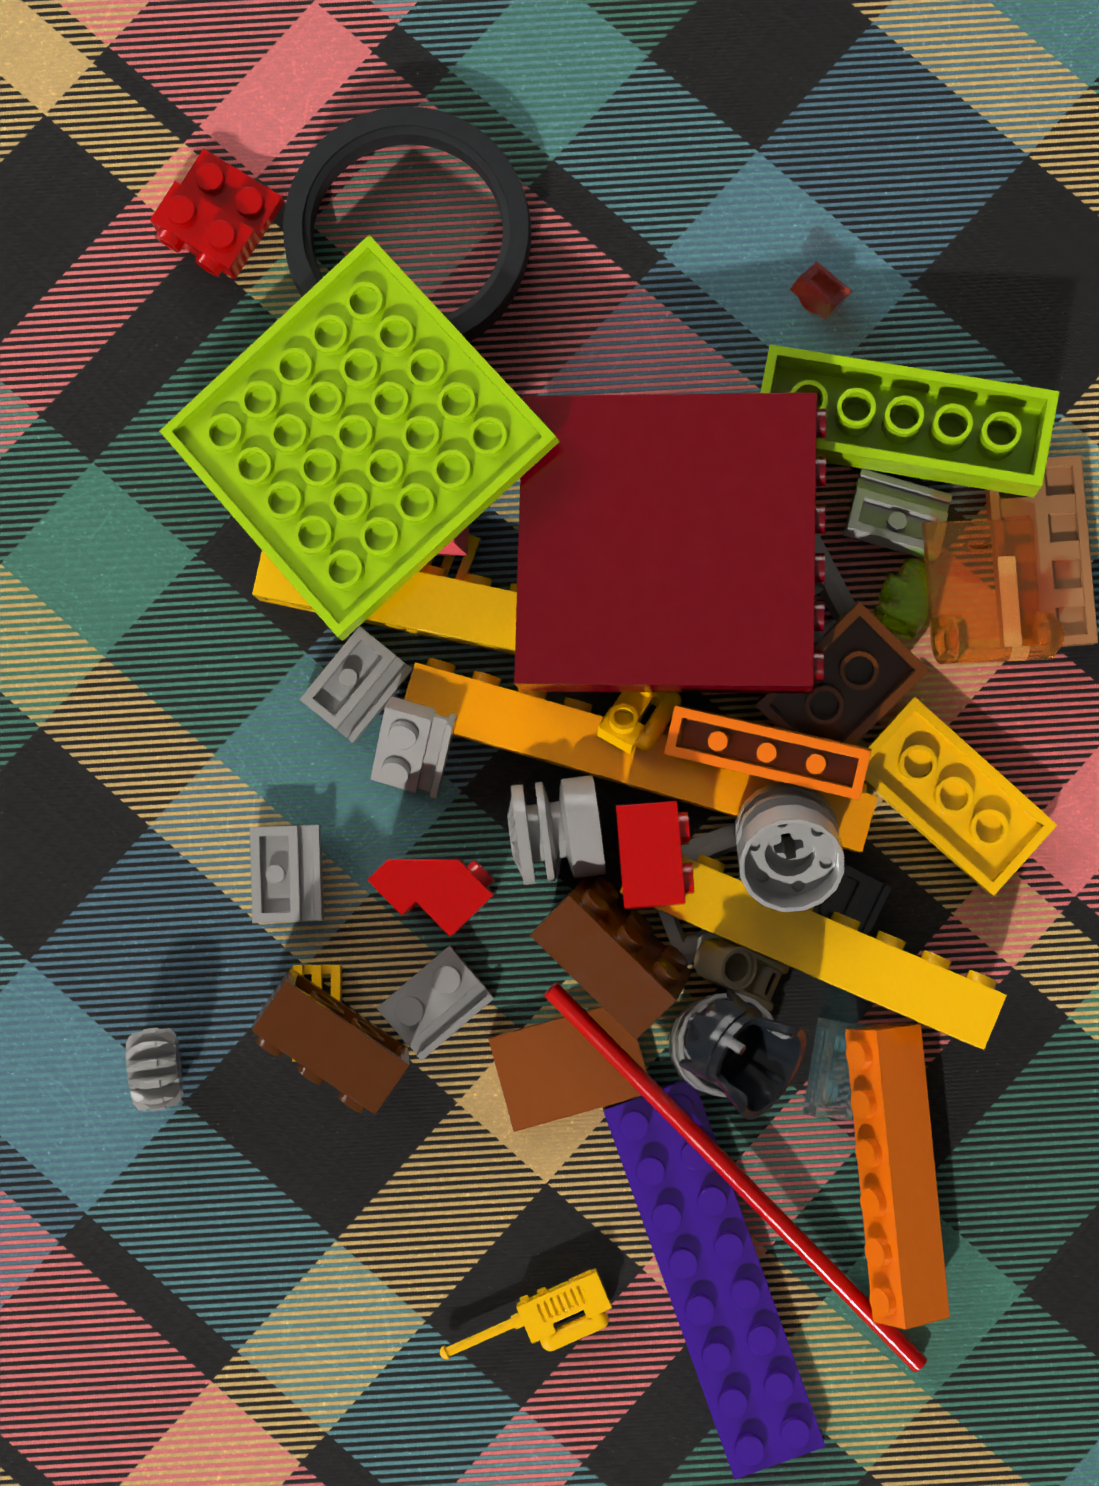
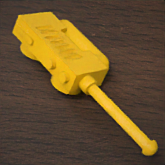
[597,692,682,754]
[440,1268,612,1360]

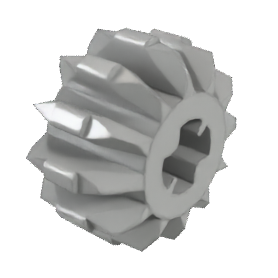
[125,1027,184,1112]

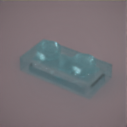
[803,1017,867,1121]

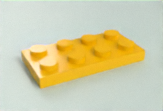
[864,697,1057,896]

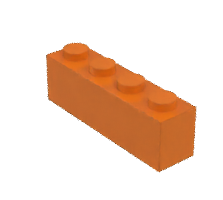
[664,705,872,800]

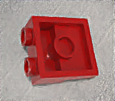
[150,148,285,280]

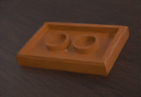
[488,1006,647,1132]

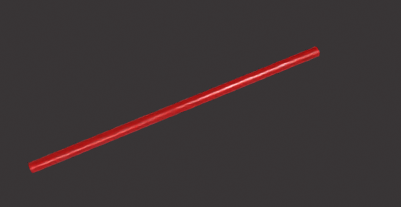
[544,982,927,1372]

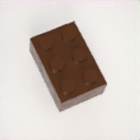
[755,600,930,745]
[529,876,692,1040]
[251,968,409,1114]

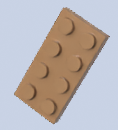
[985,455,1098,651]

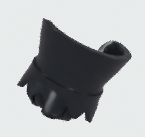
[679,989,806,1119]

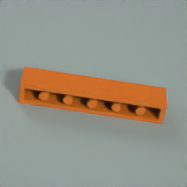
[845,1023,950,1330]

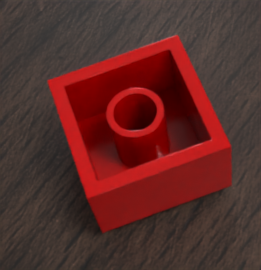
[616,801,695,910]

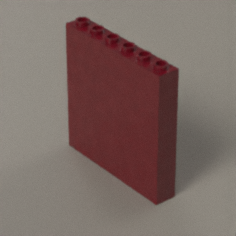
[514,392,826,694]

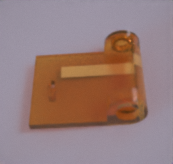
[922,519,1064,664]

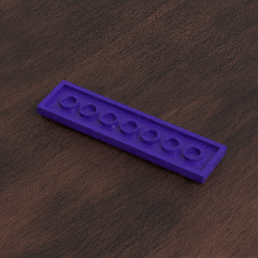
[603,1079,826,1480]

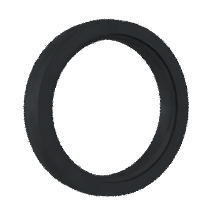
[283,106,531,342]

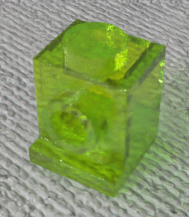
[872,559,942,640]

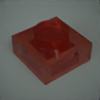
[789,261,853,320]

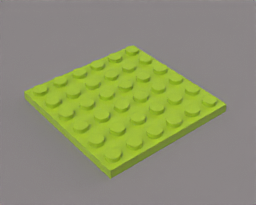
[159,235,560,640]

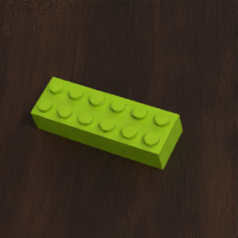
[761,344,1060,498]

